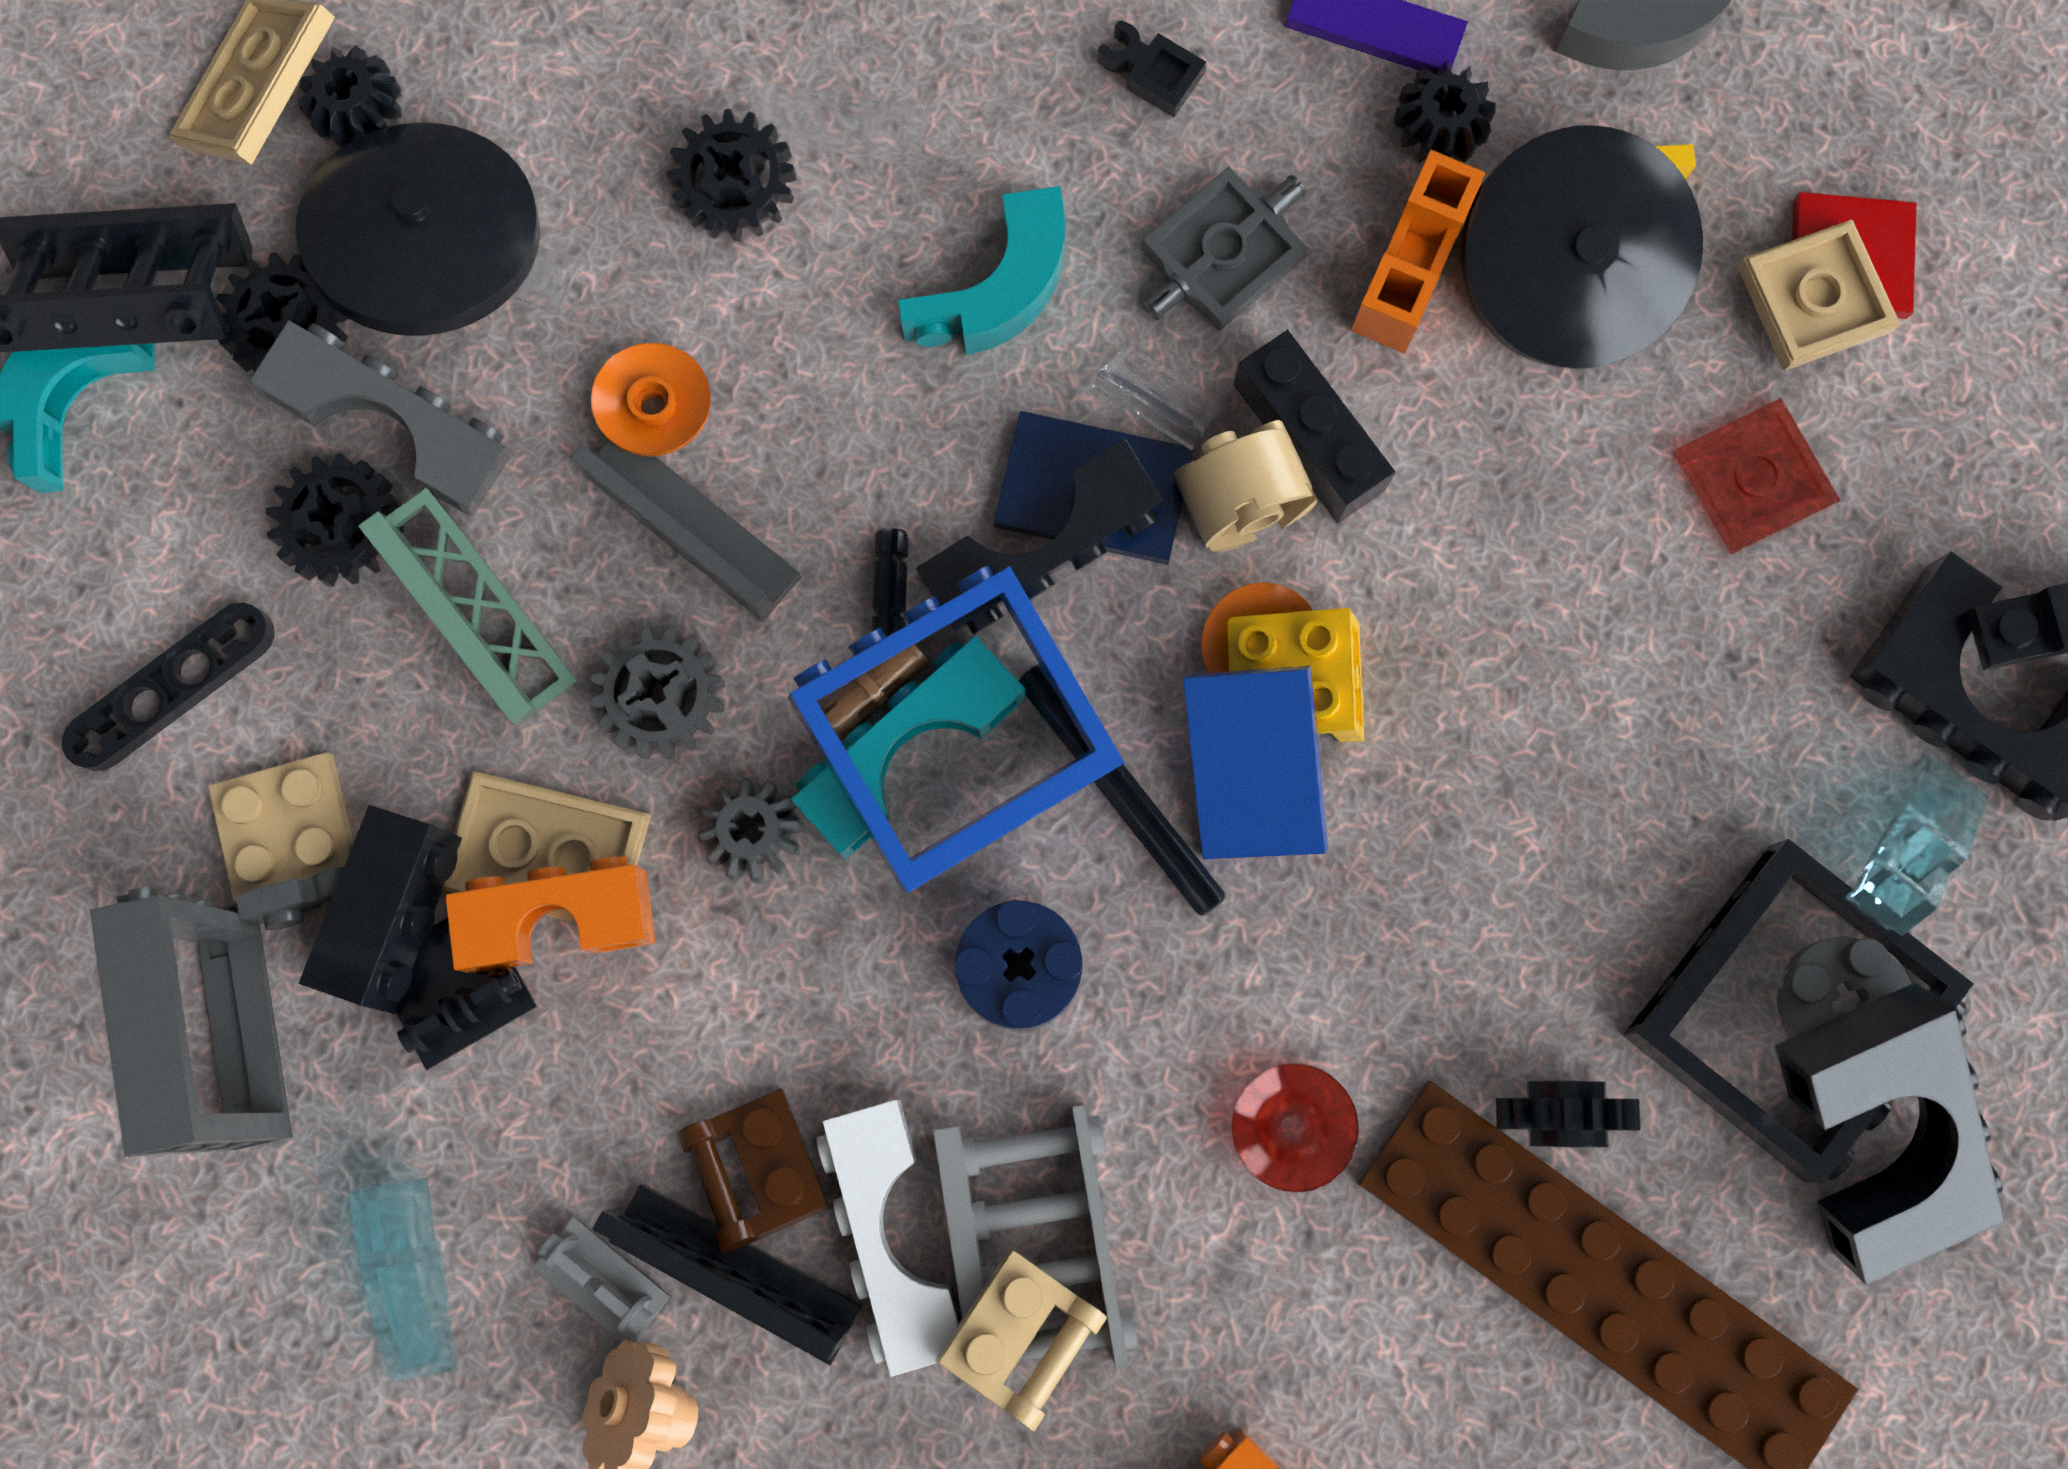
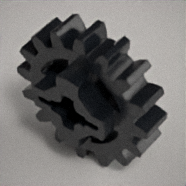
[667,109,797,242]
[216,252,349,372]
[266,454,404,587]
[1496,1081,1641,1148]

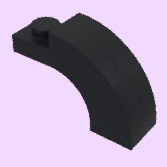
[1966,583,2068,671]

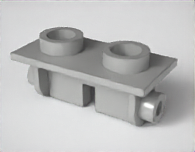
[532,1216,671,1342]

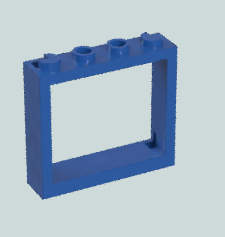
[788,565,1125,893]

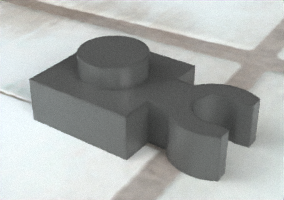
[235,866,344,930]

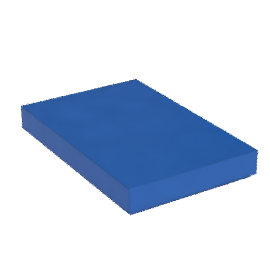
[1183,666,1328,859]

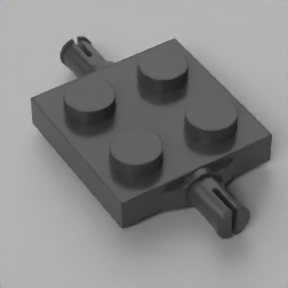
[1141,166,1308,331]

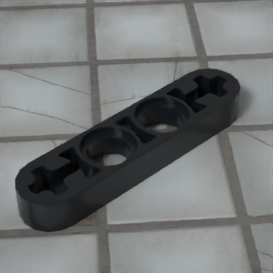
[62,603,274,771]

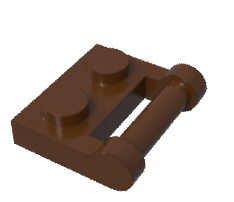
[677,1088,830,1253]

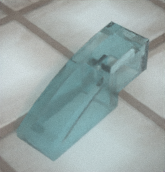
[1850,758,1989,936]
[348,1178,457,1382]

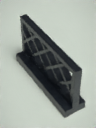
[592,1184,863,1366]

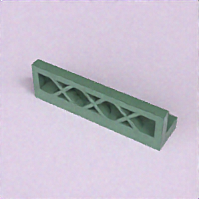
[358,487,578,725]

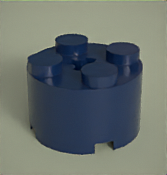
[955,900,1083,1031]

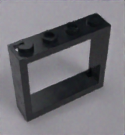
[1622,839,1974,1184]

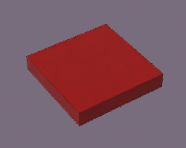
[1792,192,1917,319]

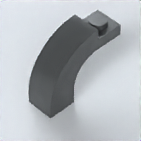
[1555,0,1732,70]

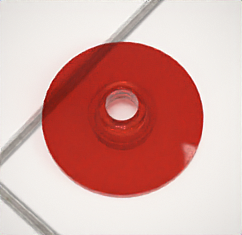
[1231,1063,1359,1192]

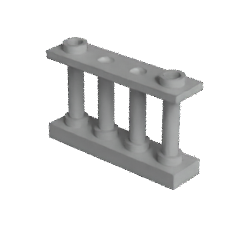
[933,1105,1138,1394]

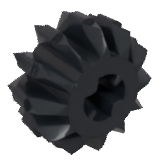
[298,44,402,147]
[1394,60,1496,163]

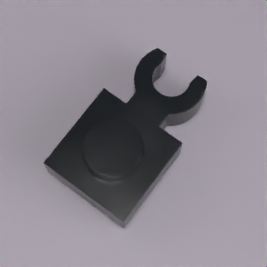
[1098,21,1207,117]

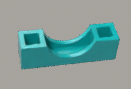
[791,636,1026,861]

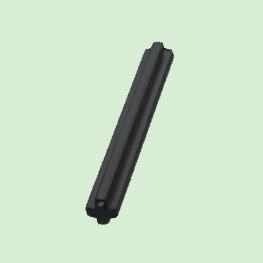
[1019,664,1225,916]

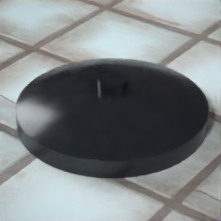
[296,123,540,336]
[1461,125,1703,369]

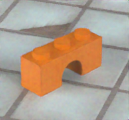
[1351,149,1486,354]
[445,857,656,974]

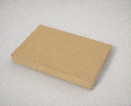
[169,0,335,165]
[442,771,651,924]

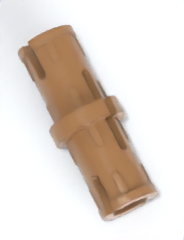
[821,645,931,741]

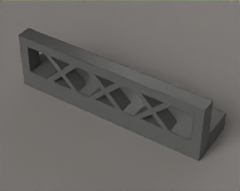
[570,440,802,622]

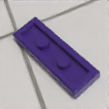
[1285,0,1468,75]

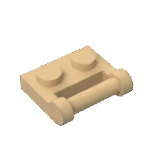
[935,1249,1107,1431]

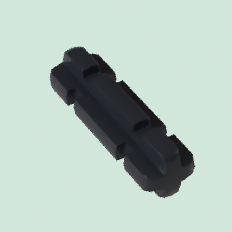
[871,528,908,637]

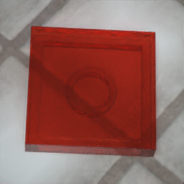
[1673,398,1841,555]

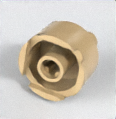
[1174,420,1317,552]

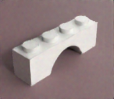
[817,1100,961,1377]

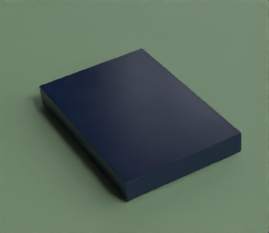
[994,411,1194,565]

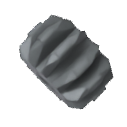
[698,778,805,884]

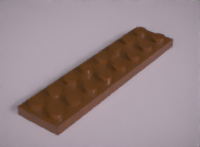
[1357,1081,1859,1469]

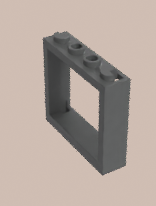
[90,887,293,1157]

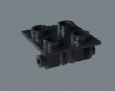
[396,917,537,1070]

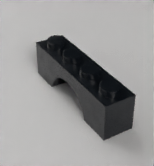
[916,438,1164,635]

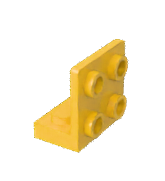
[1228,608,1364,742]

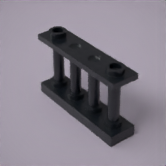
[0,203,252,353]

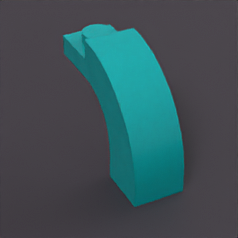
[898,186,1065,355]
[0,343,155,493]

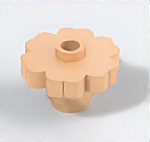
[582,1340,698,1469]

